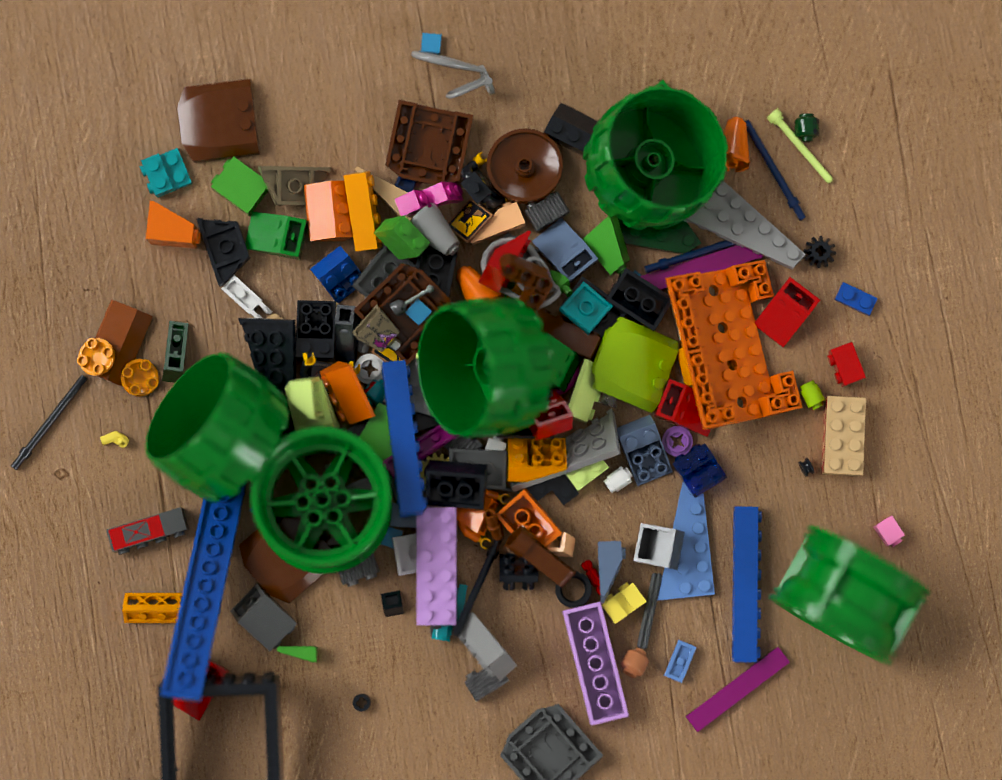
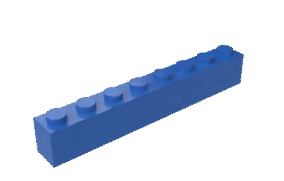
[381,360,427,517]
[732,506,762,662]

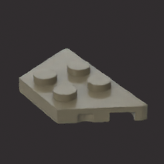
[258,166,331,205]

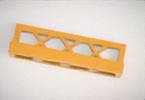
[122,593,183,623]

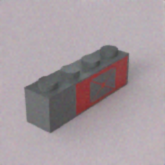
[106,507,189,555]

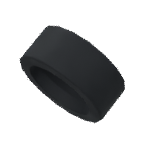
[555,571,592,608]

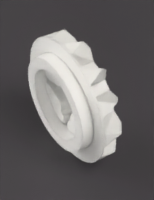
[355,354,383,384]

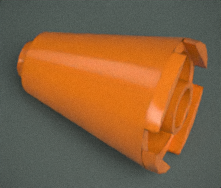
[723,117,750,172]
[456,266,505,300]

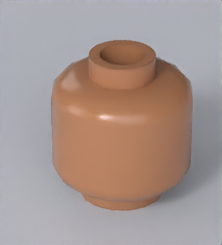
[621,648,649,678]

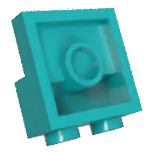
[140,148,192,198]

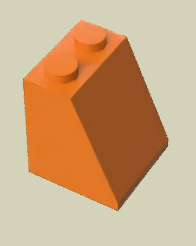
[146,201,201,249]

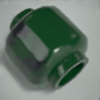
[794,113,820,142]

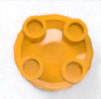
[77,338,115,376]
[120,359,159,397]

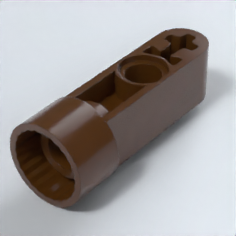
[505,525,575,588]

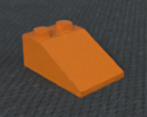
[496,488,562,547]

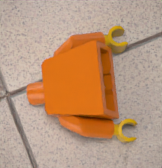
[457,489,510,549]

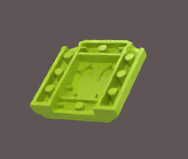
[591,317,679,413]

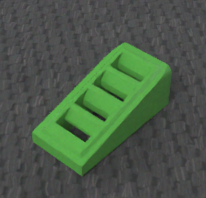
[277,646,317,662]

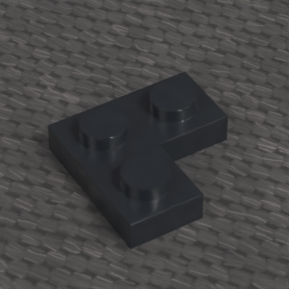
[526,474,579,506]

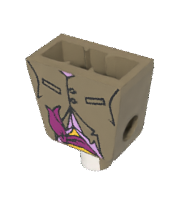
[353,305,401,352]

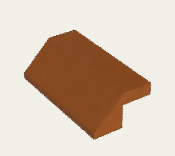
[95,299,153,387]

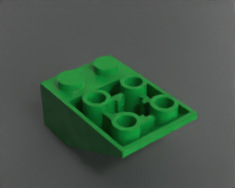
[245,212,308,260]
[544,332,582,392]

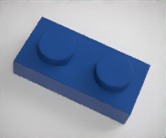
[834,282,878,316]

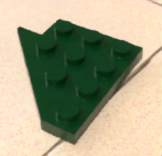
[618,218,701,254]

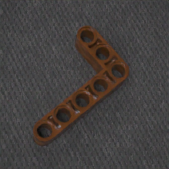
[499,253,553,314]

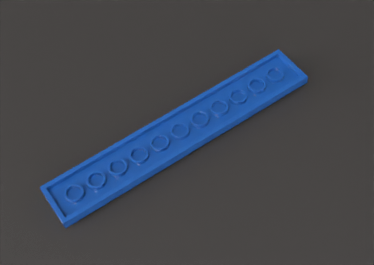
[161,482,247,702]

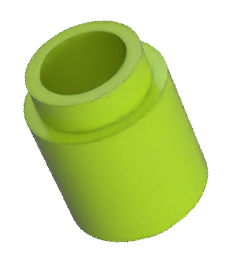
[800,380,825,410]

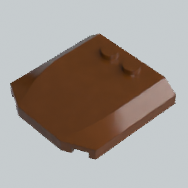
[177,79,260,162]
[385,100,474,185]
[353,263,451,365]
[239,517,332,603]

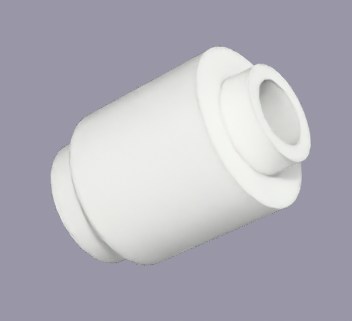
[603,466,633,493]

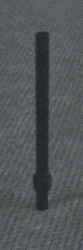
[11,375,87,470]
[452,538,504,638]

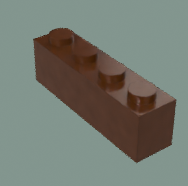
[537,308,601,362]

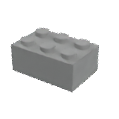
[459,612,518,680]

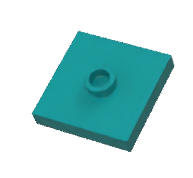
[559,281,613,335]

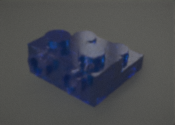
[672,443,727,498]

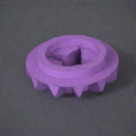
[662,426,693,457]

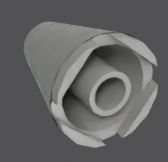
[411,203,460,256]

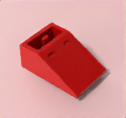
[478,231,531,293]
[754,277,820,347]
[654,379,711,437]
[529,388,573,441]
[173,659,229,721]

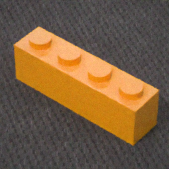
[343,171,382,251]

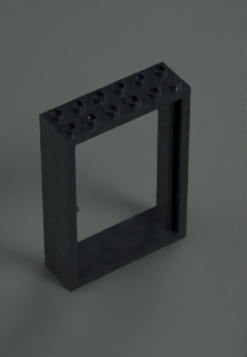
[157,672,284,780]

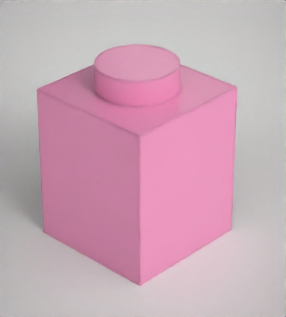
[874,516,905,547]

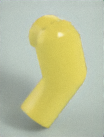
[100,431,129,448]

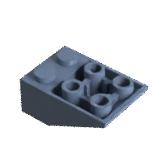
[532,218,598,284]
[617,415,673,486]

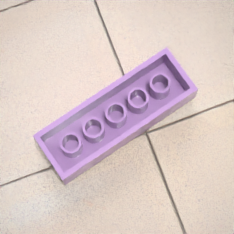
[417,507,457,625]
[562,602,629,725]

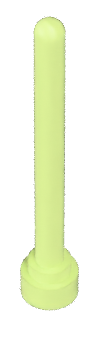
[766,108,833,183]

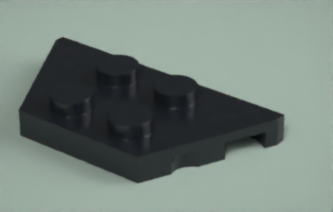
[197,218,250,287]

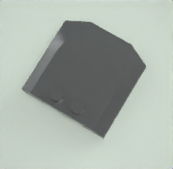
[500,704,604,780]

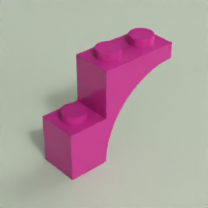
[395,182,463,217]

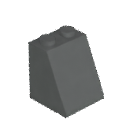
[230,584,297,651]

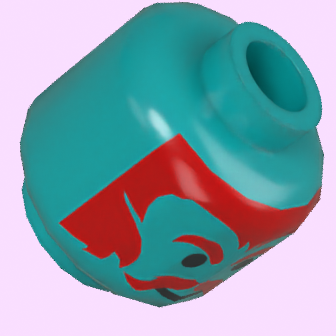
[363,379,385,407]

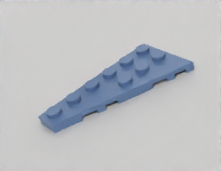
[657,479,715,601]

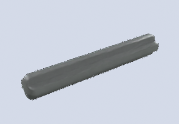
[637,573,662,649]

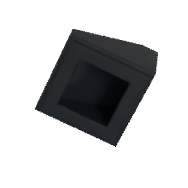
[381,590,404,617]

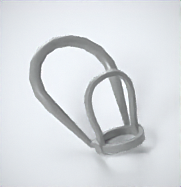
[411,50,495,99]
[481,237,561,308]

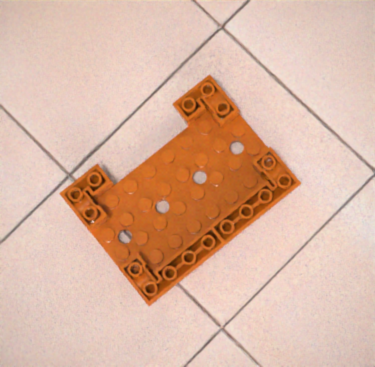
[665,260,803,429]

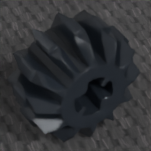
[803,236,836,269]

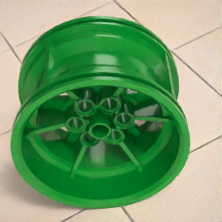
[251,427,392,574]
[768,525,931,666]

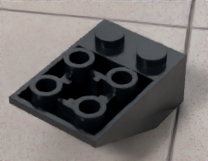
[296,300,336,362]

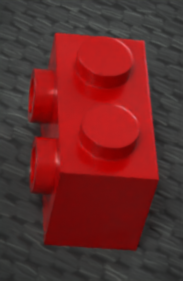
[827,342,866,387]

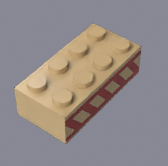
[821,396,866,476]

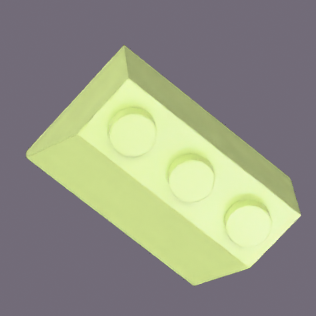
[568,359,601,424]

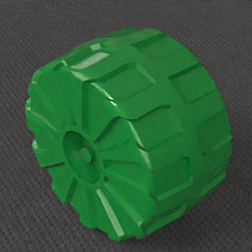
[582,86,728,230]
[418,297,555,438]
[145,352,289,503]

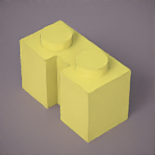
[601,582,647,624]

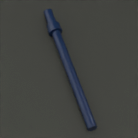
[745,120,806,221]
[644,240,736,274]

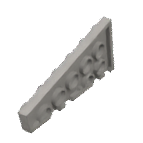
[683,181,806,270]

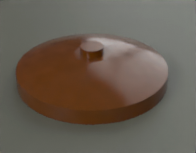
[487,128,563,203]

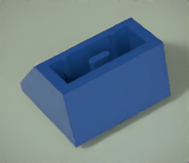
[310,246,361,303]

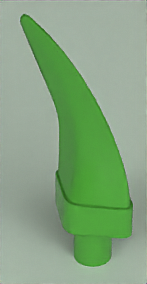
[540,270,573,297]

